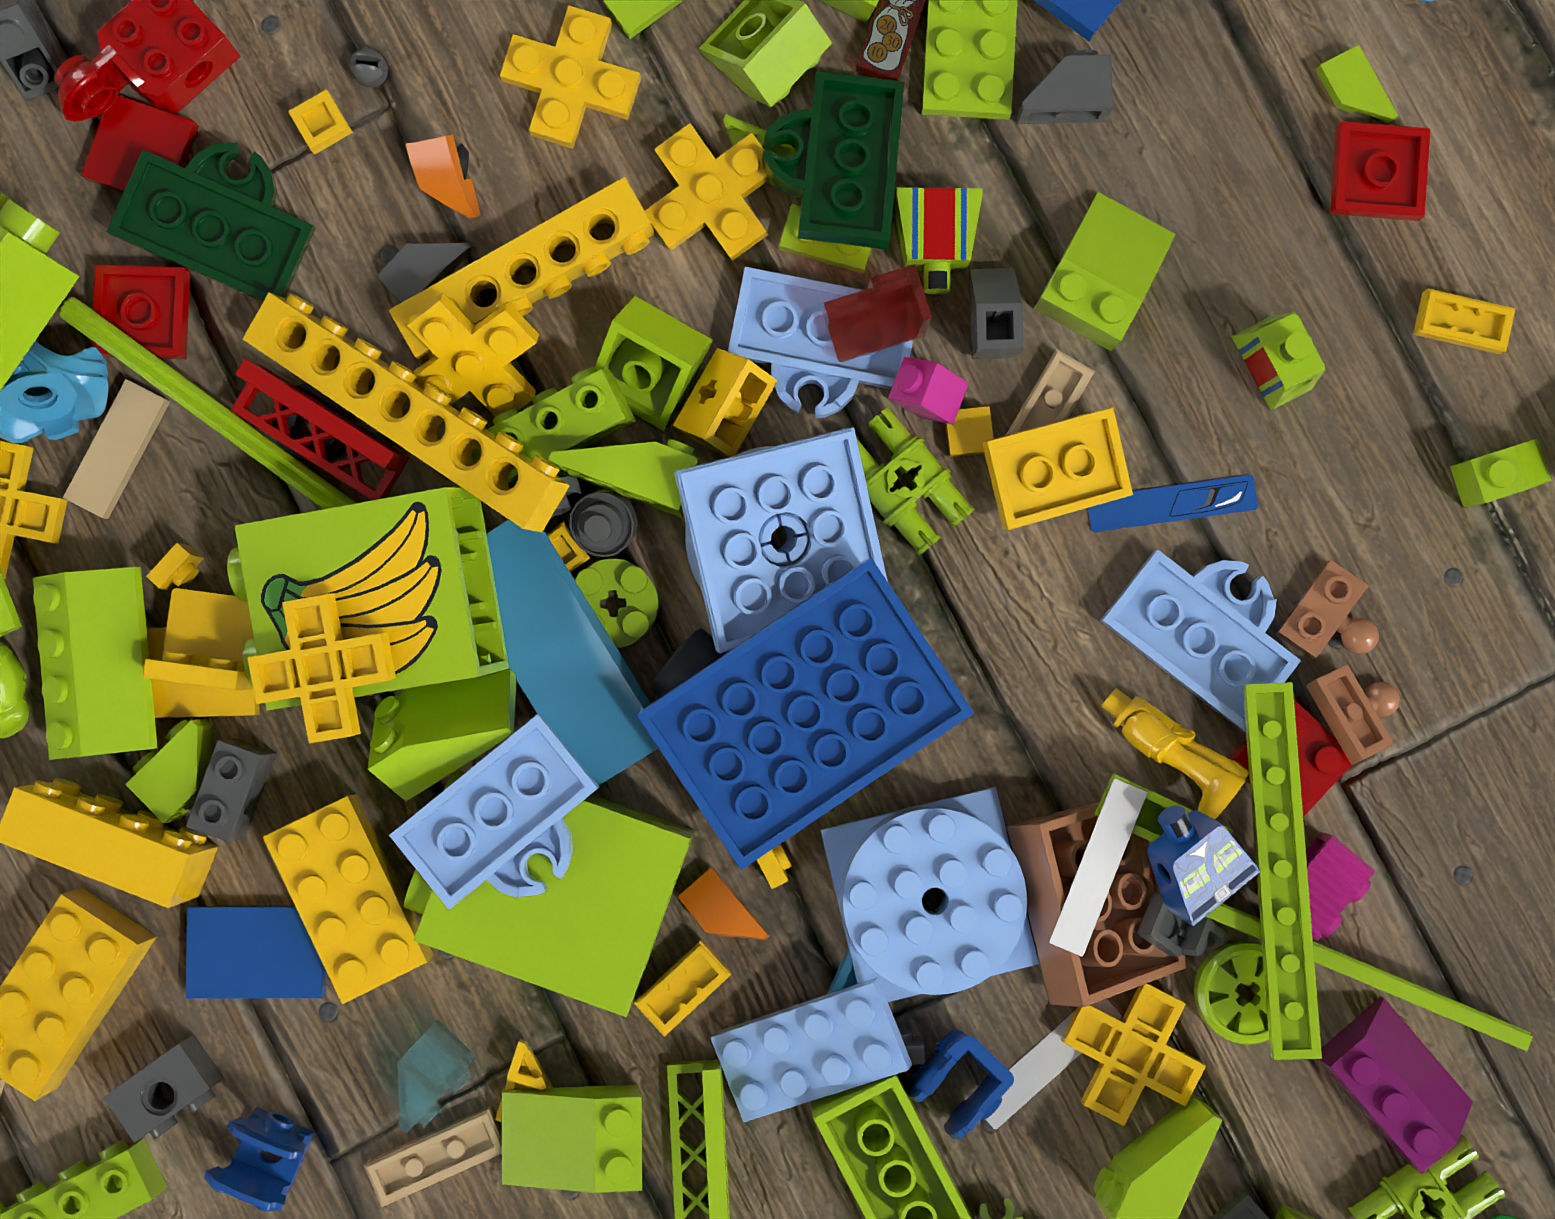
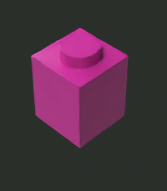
[888,357,969,425]

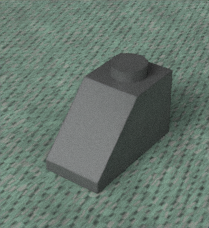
[1017,49,1113,124]

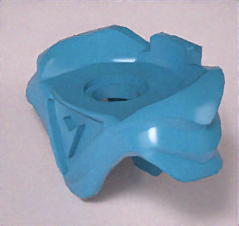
[0,341,108,443]

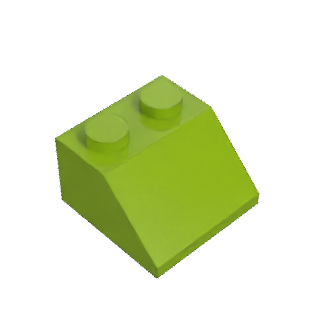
[699,0,832,107]
[595,296,713,431]

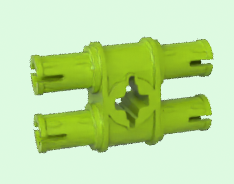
[856,406,975,556]
[1347,1134,1505,1219]

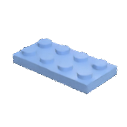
[710,977,912,1122]

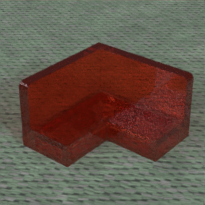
[822,264,932,363]

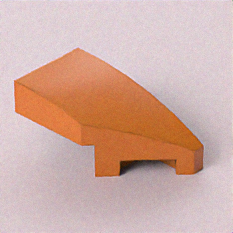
[405,134,481,218]
[677,867,770,941]

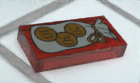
[856,0,926,81]

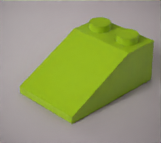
[1033,192,1176,351]
[548,439,701,519]
[367,669,516,801]
[502,1084,642,1193]
[1094,1094,1222,1219]

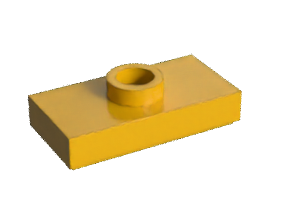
[1413,288,1516,355]
[634,939,732,1037]

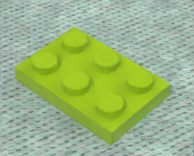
[921,0,1017,120]

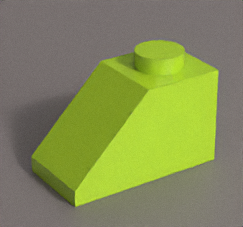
[1450,439,1552,508]

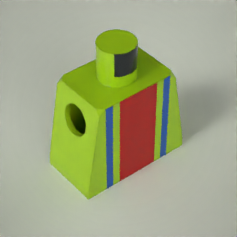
[894,187,983,294]
[1232,312,1325,411]

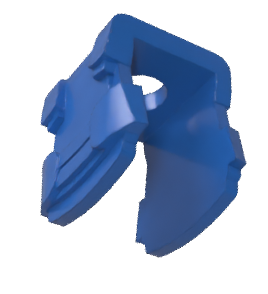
[906,1030,1014,1140]
[204,1107,314,1212]

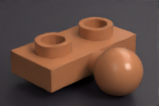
[1276,560,1379,660]
[1306,664,1400,765]

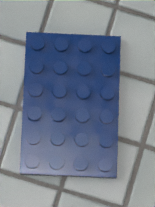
[636,557,974,870]

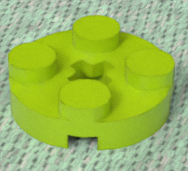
[575,559,659,648]

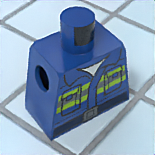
[1147,805,1260,926]

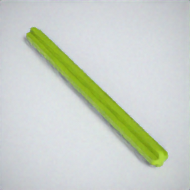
[58,297,356,509]

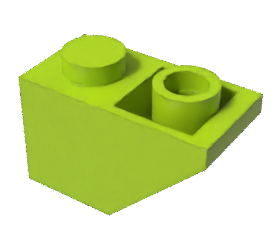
[125,719,212,824]

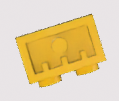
[143,588,254,690]

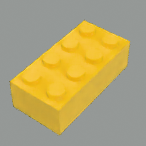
[0,778,219,908]
[263,794,434,1004]
[0,888,157,1101]

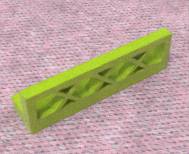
[667,1060,730,1219]

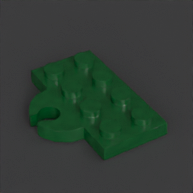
[762,71,905,250]
[106,142,316,302]

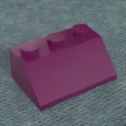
[1317,997,1473,1173]

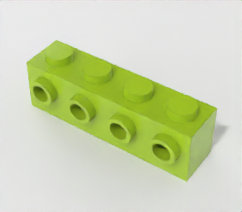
[460,367,636,502]
[0,1138,168,1219]

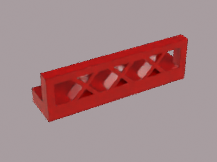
[231,359,410,500]

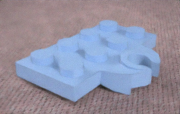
[728,267,921,419]
[1100,549,1301,732]
[389,714,599,909]

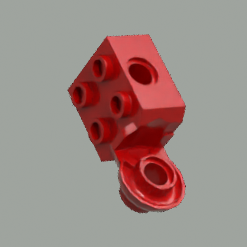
[54,0,241,122]

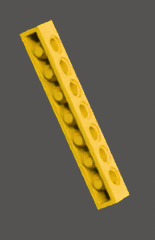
[243,292,570,533]

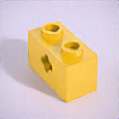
[673,348,778,457]

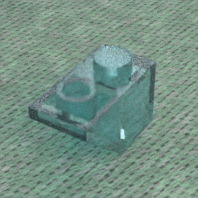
[397,1020,477,1134]

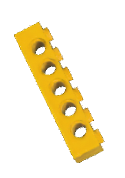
[389,177,655,364]

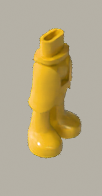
[1101,687,1249,820]

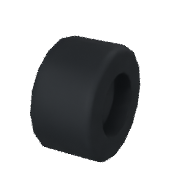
[650,628,729,698]

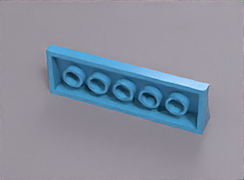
[487,519,658,785]

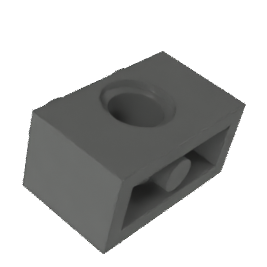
[186,738,277,842]
[103,1034,225,1143]

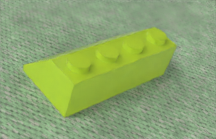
[33,567,158,760]

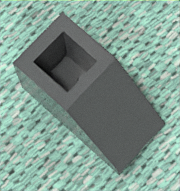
[0,0,61,101]
[969,268,1023,359]

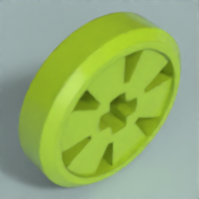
[1193,941,1269,1044]

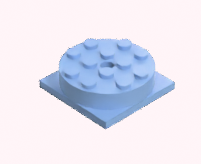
[674,428,888,653]
[820,787,1039,1002]

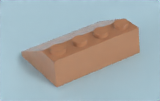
[1007,802,1188,1007]

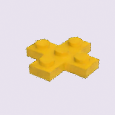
[500,5,641,149]
[645,123,769,261]
[406,293,539,417]
[0,441,68,579]
[248,593,396,744]
[1061,983,1206,1126]

